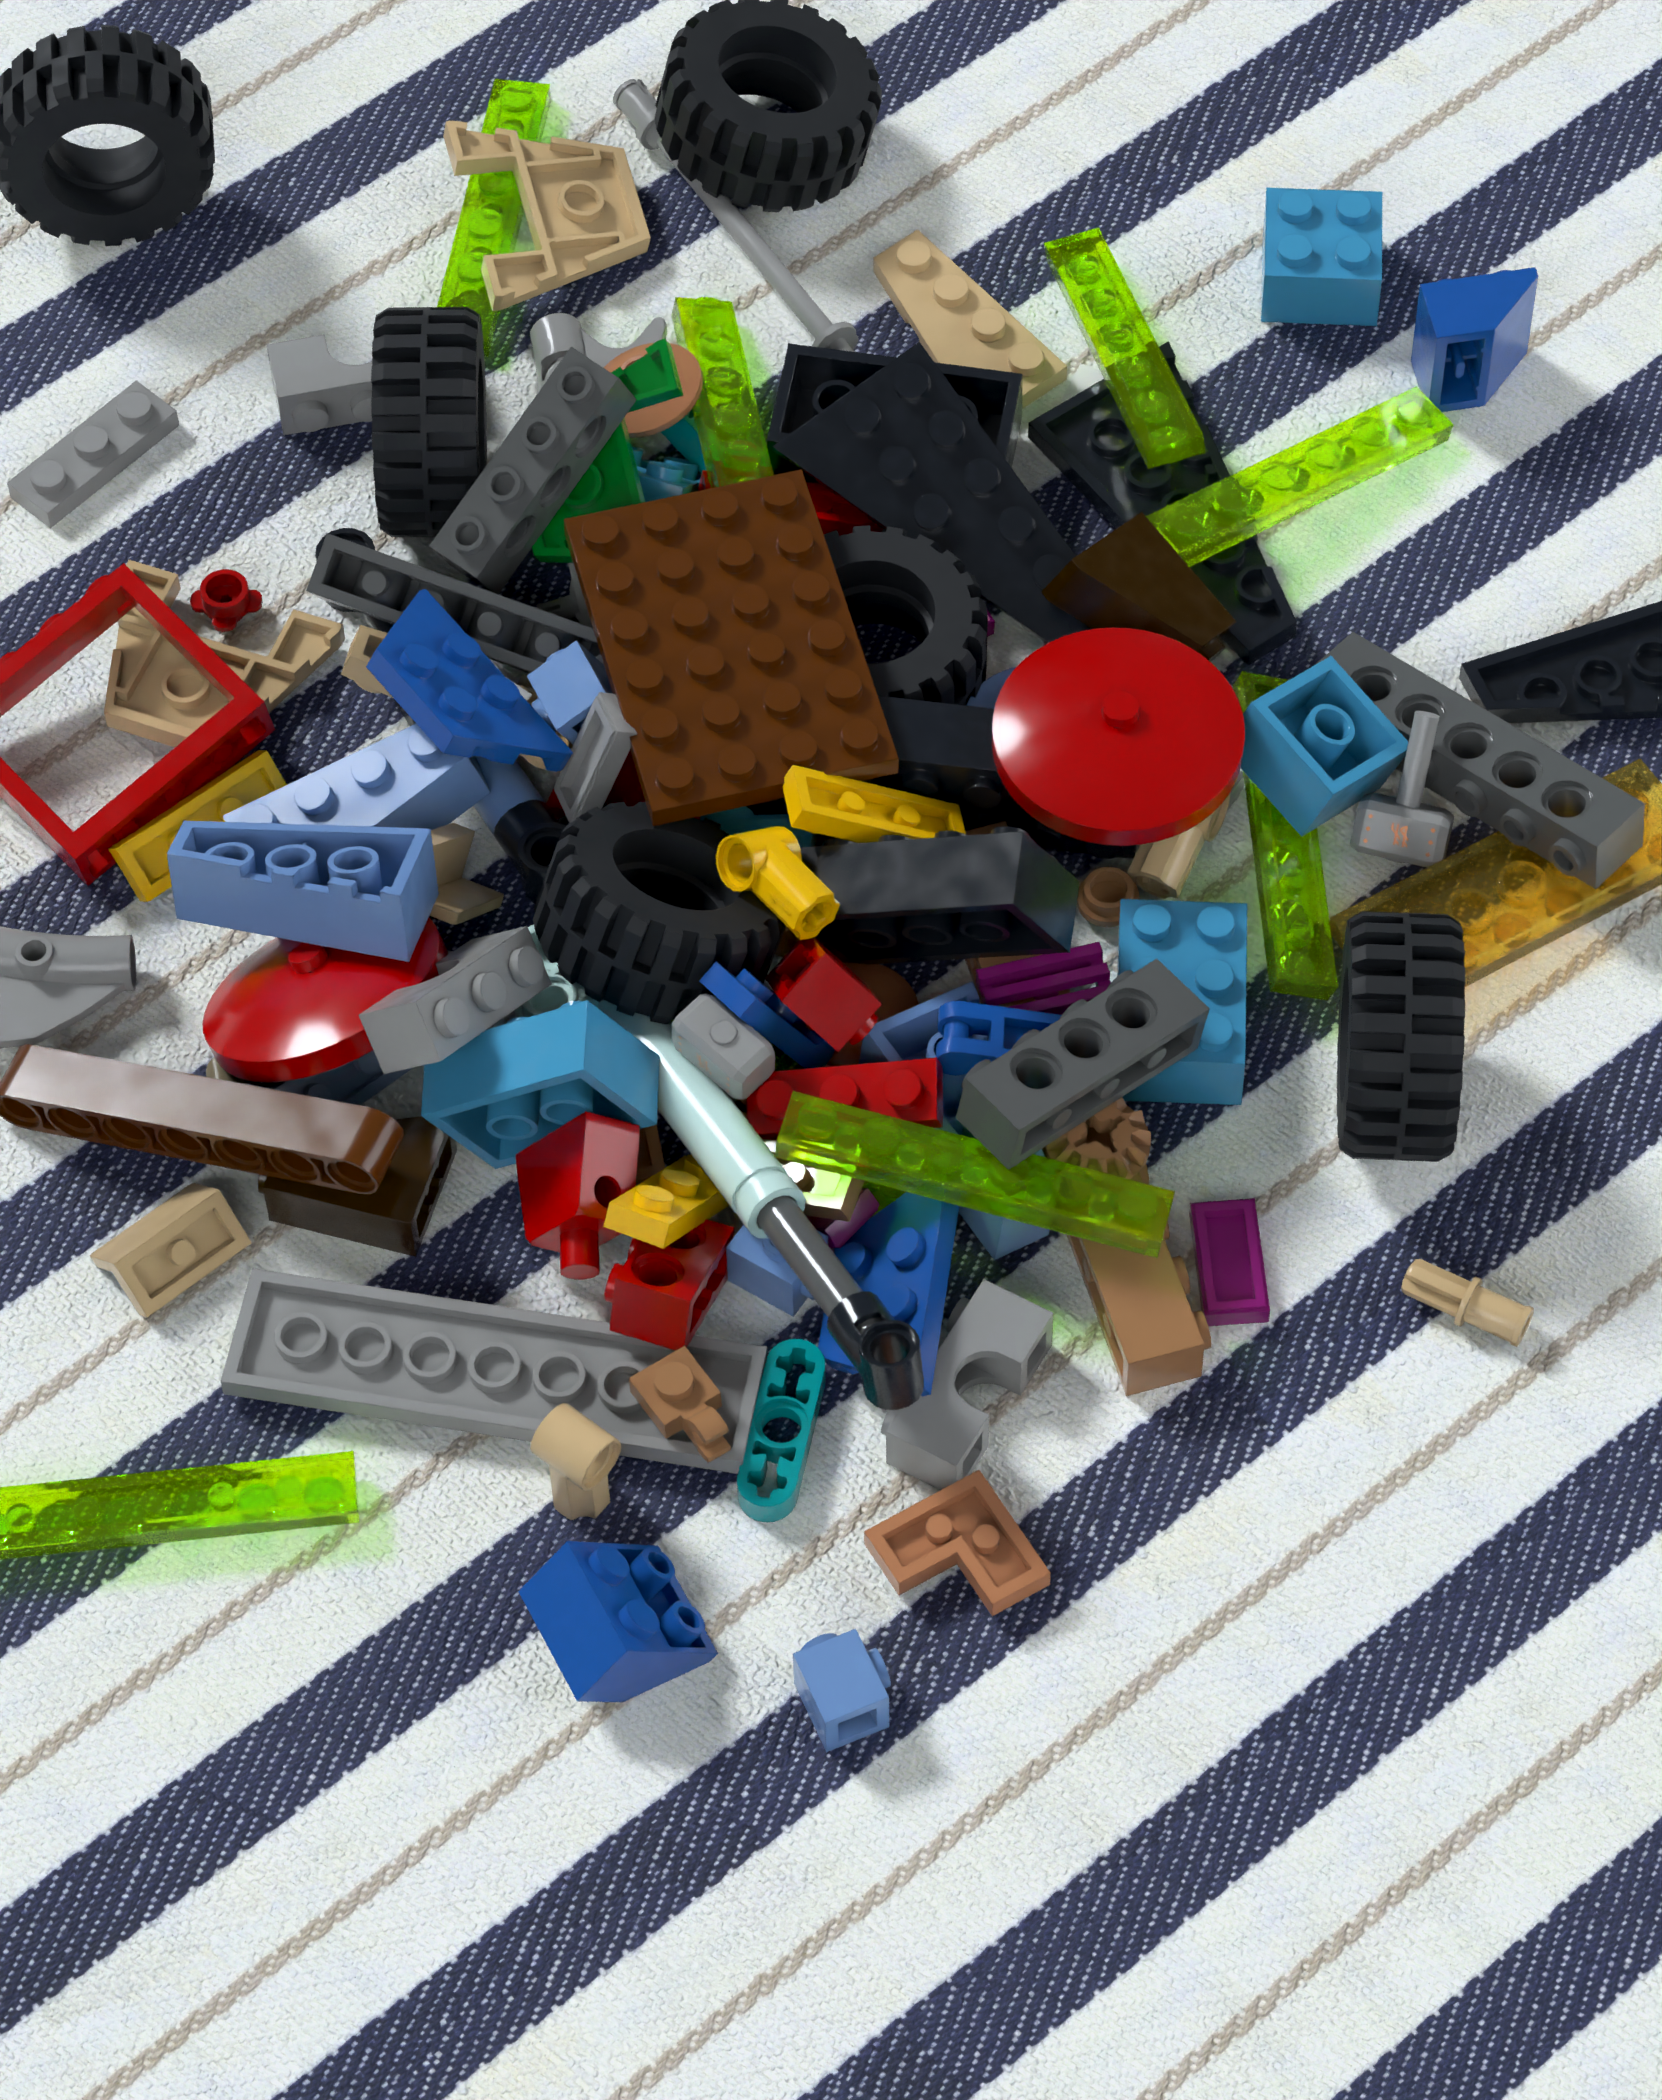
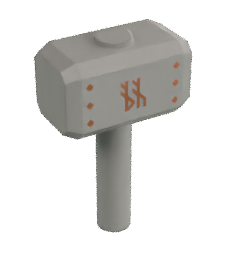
[1350,711,1454,868]
[672,994,775,1103]

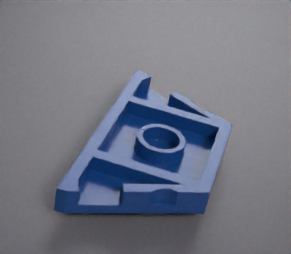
[366,589,573,772]
[818,1165,963,1397]

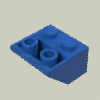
[1411,267,1538,415]
[518,1541,718,1702]

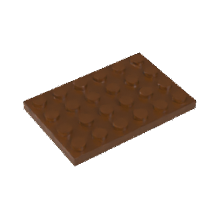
[564,469,899,826]

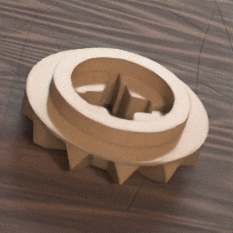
[1046,1097,1151,1188]

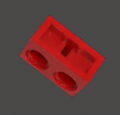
[765,937,882,1052]
[604,1219,735,1351]

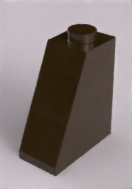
[1041,512,1237,662]
[258,1116,457,1257]

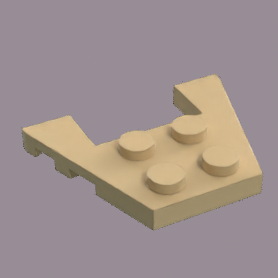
[443,121,651,311]
[104,560,345,747]

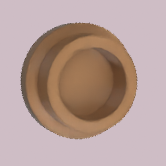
[1077,867,1139,927]

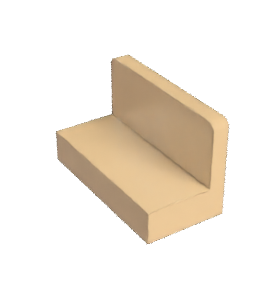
[429,823,504,925]
[90,1183,252,1317]

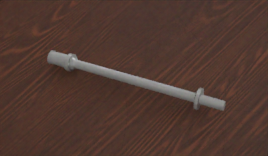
[613,79,859,352]

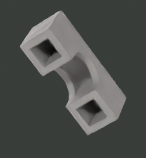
[266,335,372,435]
[358,926,552,1074]
[881,1279,1053,1490]

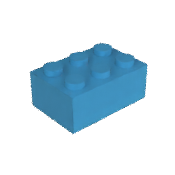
[1117,899,1247,1105]
[421,1000,660,1169]

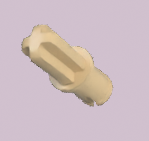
[1401,1259,1534,1347]

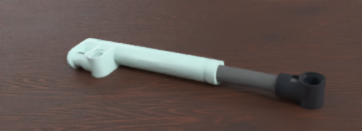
[513,924,924,1410]

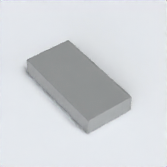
[554,692,637,823]

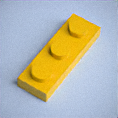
[109,750,287,902]
[782,765,966,843]
[603,1154,729,1249]

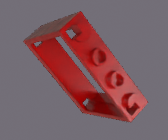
[0,563,275,886]

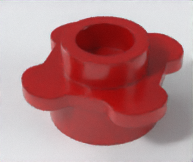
[190,569,263,632]

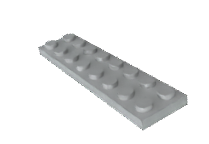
[221,1268,768,1474]

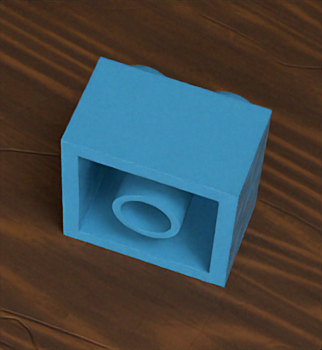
[1261,188,1383,326]
[1241,656,1408,837]

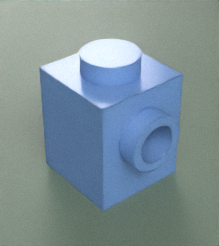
[527,640,613,745]
[726,1224,828,1317]
[793,1629,891,1752]

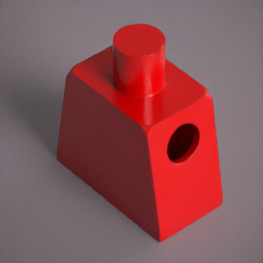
[516,1111,640,1280]

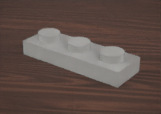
[7,380,179,529]

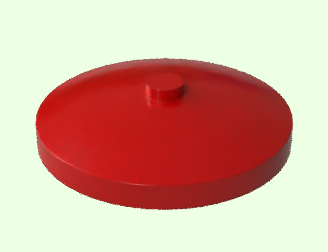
[992,628,1245,846]
[202,917,448,1082]

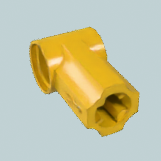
[716,826,840,940]

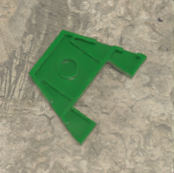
[532,338,684,563]

